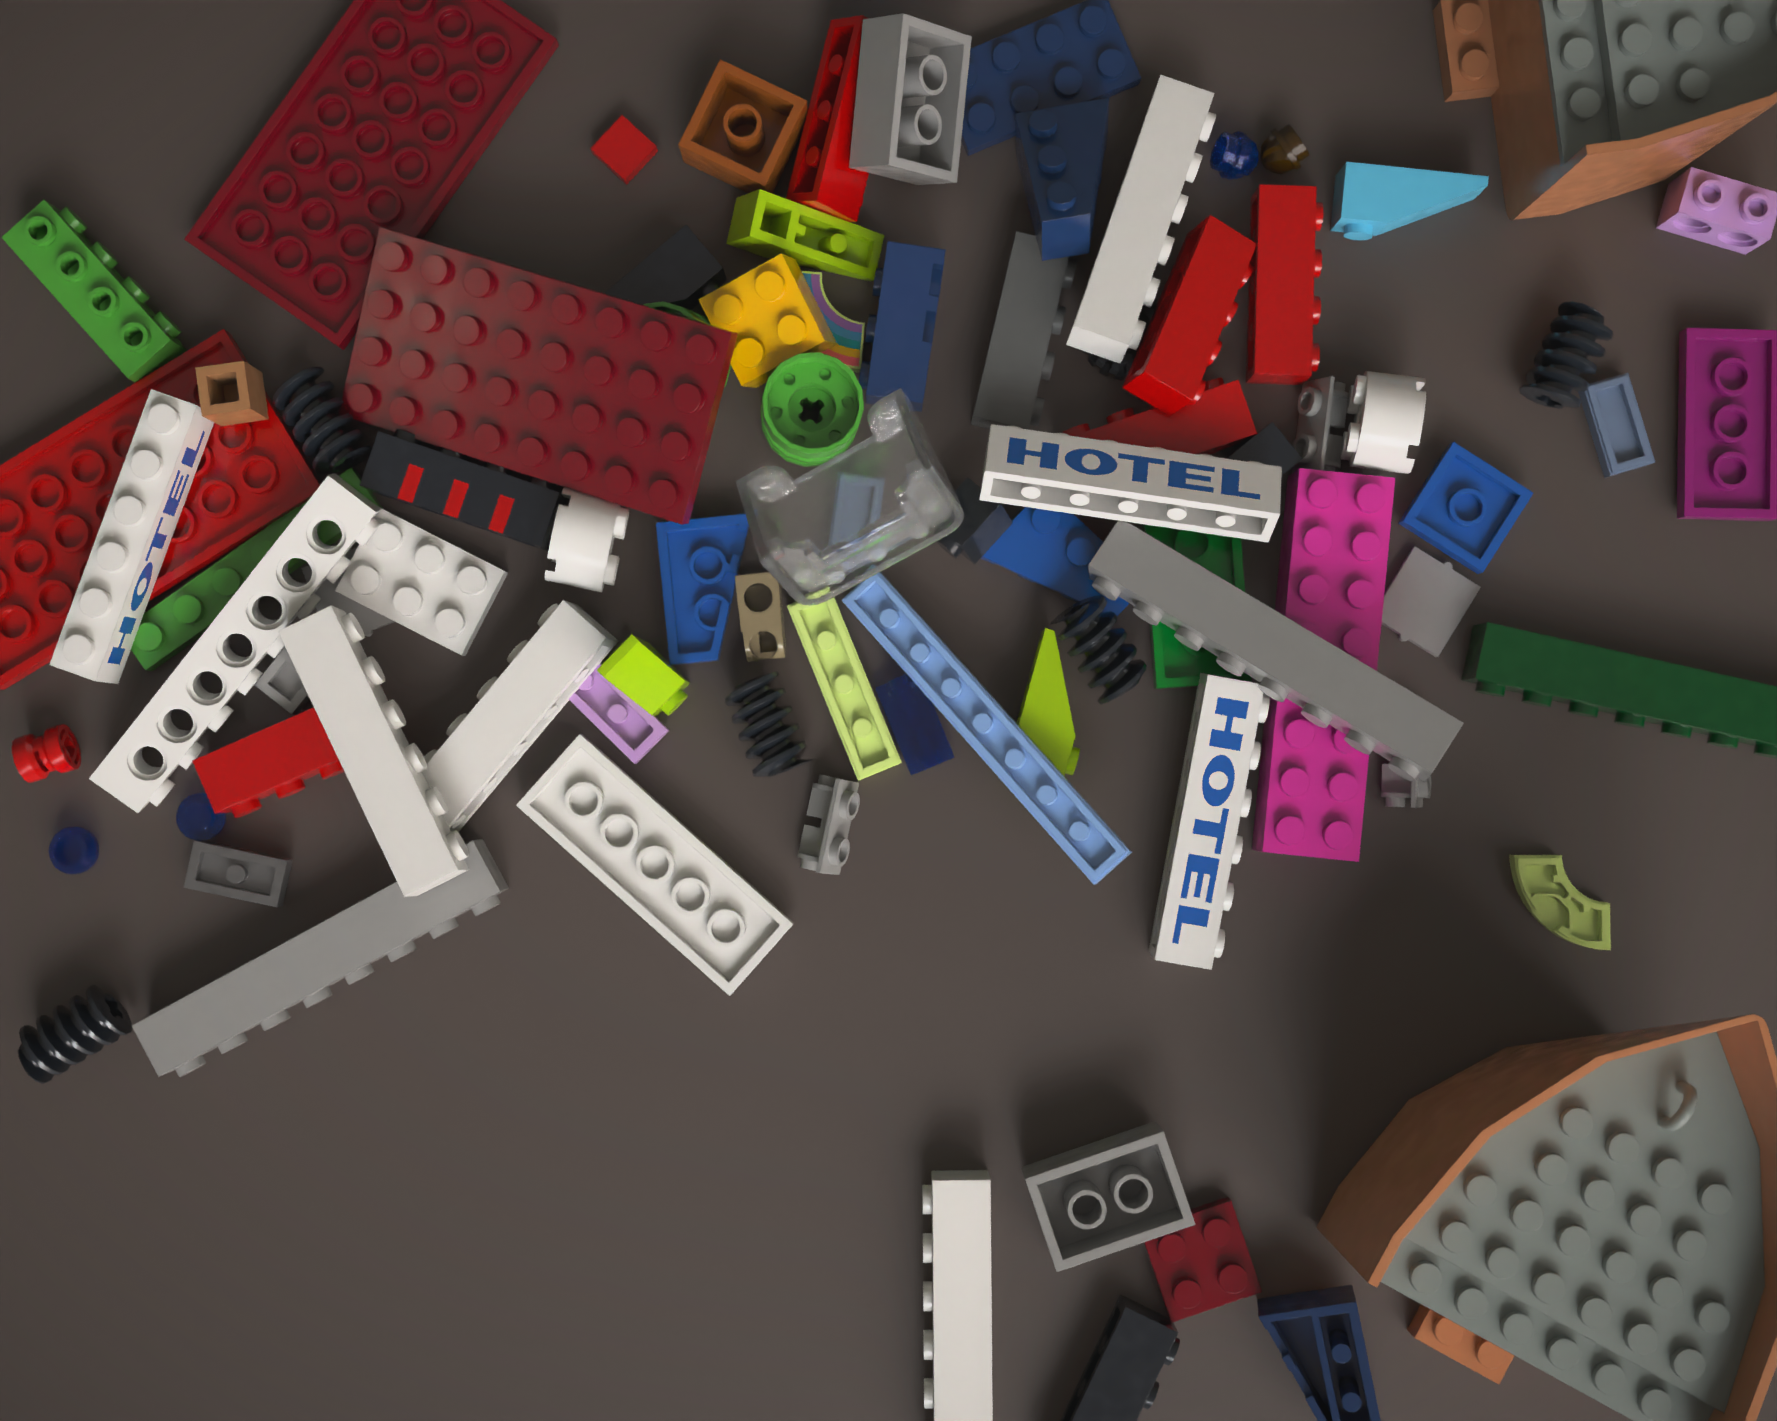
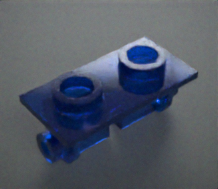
[875,674,955,775]

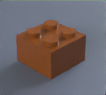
[678,59,808,194]

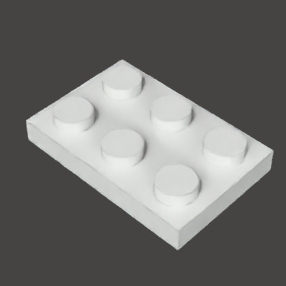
[335,508,508,656]

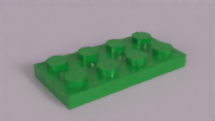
[1142,524,1252,689]

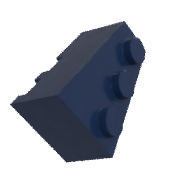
[1015,98,1109,261]
[859,241,946,412]
[1257,1284,1381,1421]

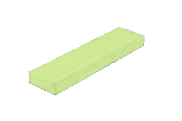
[787,588,902,781]

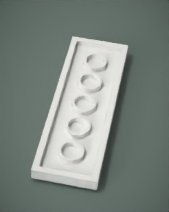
[516,734,794,996]

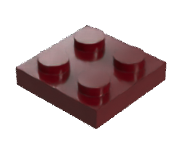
[1144,1197,1262,1323]

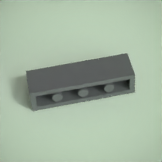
[971,231,1077,430]

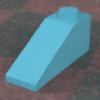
[1330,161,1489,240]

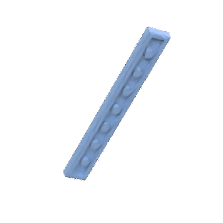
[842,568,1132,885]

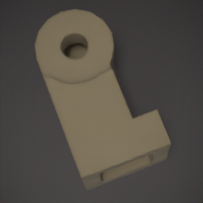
[735,570,786,662]

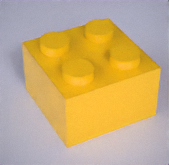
[698,253,837,388]

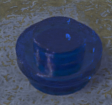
[176,793,226,841]
[49,827,99,874]

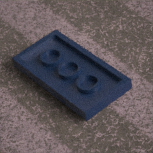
[961,0,1142,156]

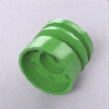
[760,352,864,467]

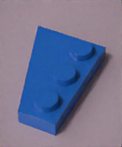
[981,507,1129,616]
[656,513,752,665]

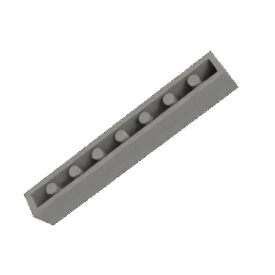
[1088,521,1464,782]
[132,839,509,1077]

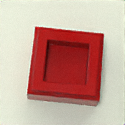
[590,115,658,185]

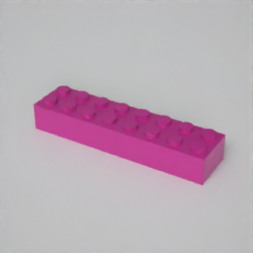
[1252,468,1395,862]

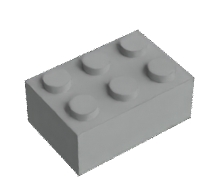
[849,13,972,185]
[1021,1121,1196,1272]

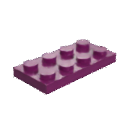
[1677,328,1777,521]

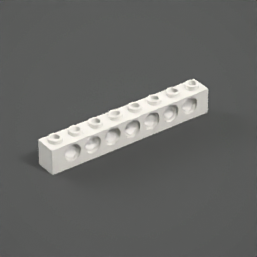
[89,473,381,813]

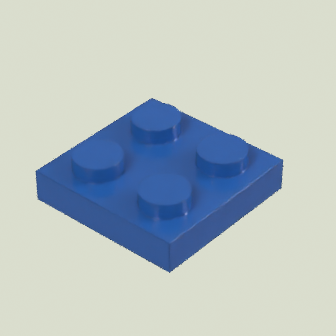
[1398,442,1533,574]

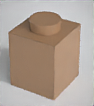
[195,361,269,426]

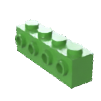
[1,200,188,382]

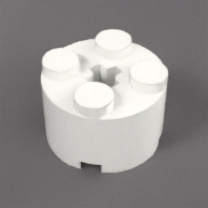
[1340,371,1426,474]
[545,487,630,593]

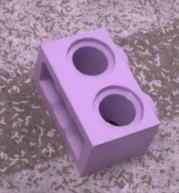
[1656,167,1777,255]

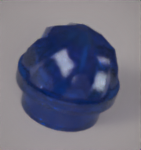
[1210,131,1259,180]

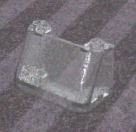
[736,388,964,606]

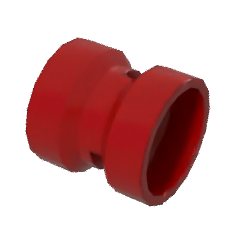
[11,724,81,783]

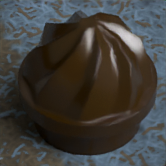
[1260,124,1310,175]

